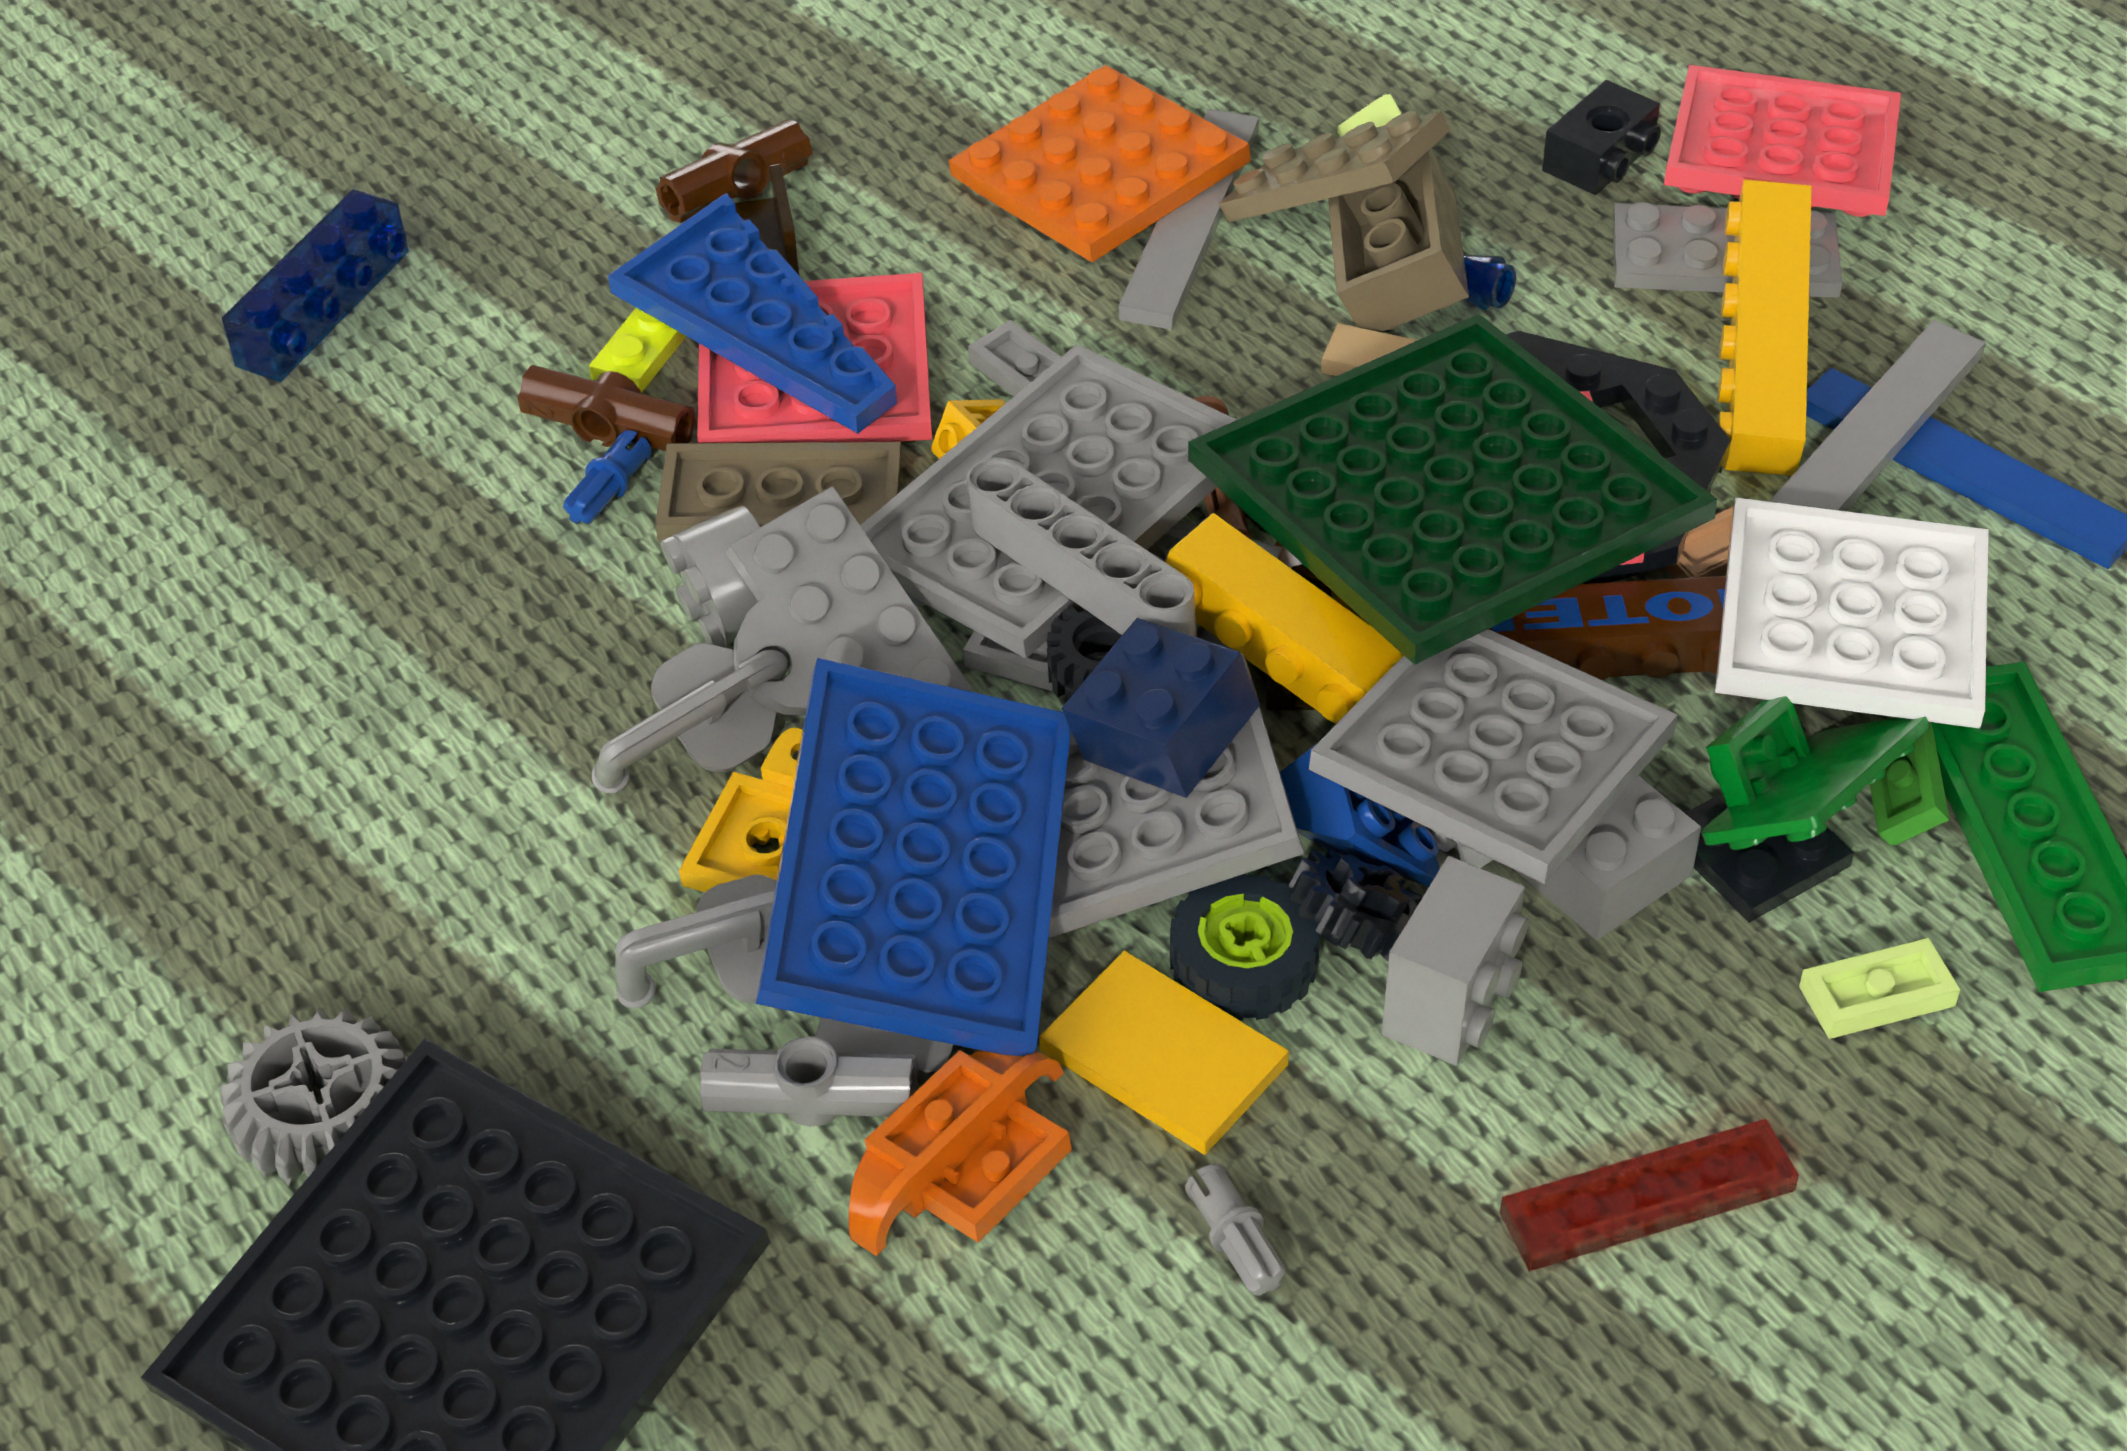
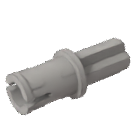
[1185,1164,1286,1296]

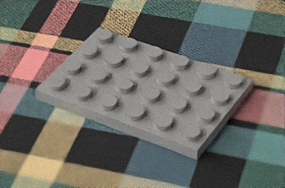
[860,344,1237,658]

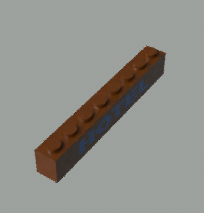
[1367,576,1726,680]

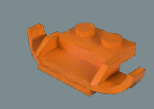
[849,1050,1072,1256]

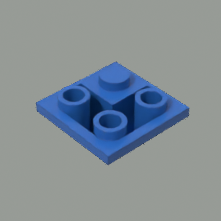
[1280,745,1440,887]

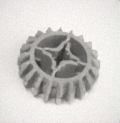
[221,1007,408,1186]

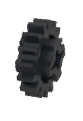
[1288,849,1423,962]

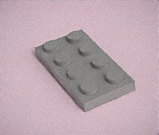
[1612,202,1842,298]

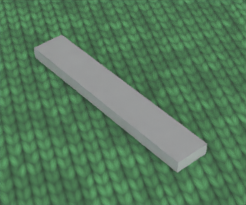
[1119,109,1259,330]
[1769,320,1986,511]

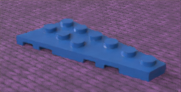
[608,193,897,434]

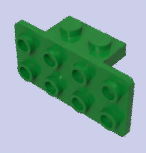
[1701,696,1930,850]

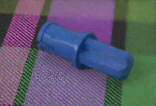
[563,430,652,524]

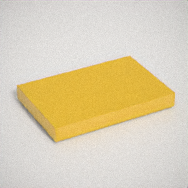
[1039,950,1289,1155]

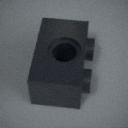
[1542,79,1661,195]

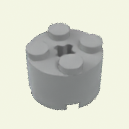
[660,505,760,647]

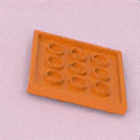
[948,65,1251,263]

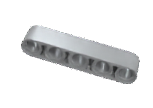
[967,457,1197,638]

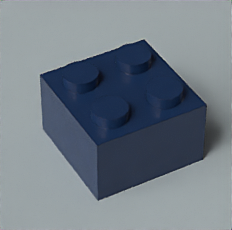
[1062,618,1260,798]

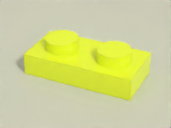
[589,308,686,393]

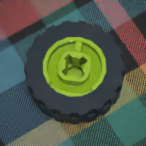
[1170,873,1320,1021]

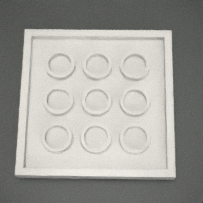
[1715,498,1989,729]

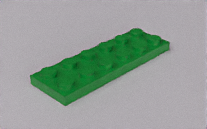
[1932,661,2127,992]

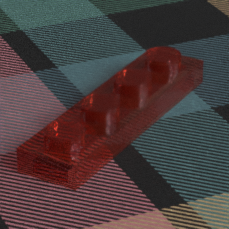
[1500,1119,1799,1272]

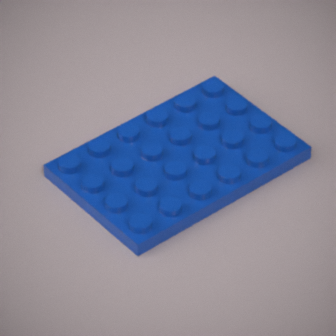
[755,658,1071,1056]

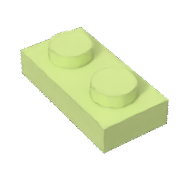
[1799,938,1960,1039]

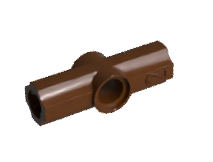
[655,119,813,223]
[518,365,696,451]

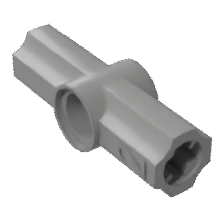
[700,1036,919,1127]

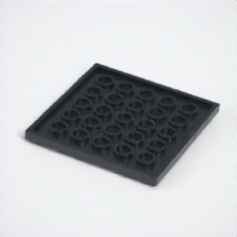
[140,1038,770,1451]

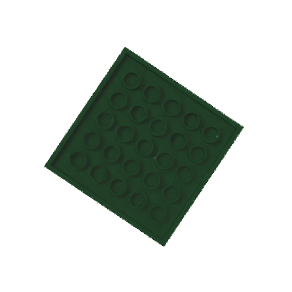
[1188,314,1717,665]

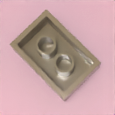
[1328,149,1469,332]

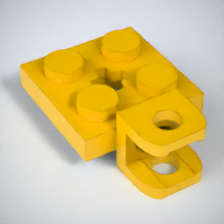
[679,727,803,892]

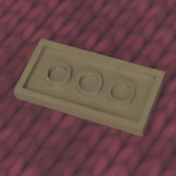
[1219,111,1450,223]
[655,442,902,542]

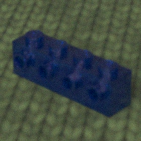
[221,189,409,382]

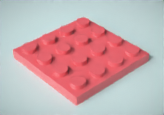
[1664,65,1901,217]
[697,273,932,443]

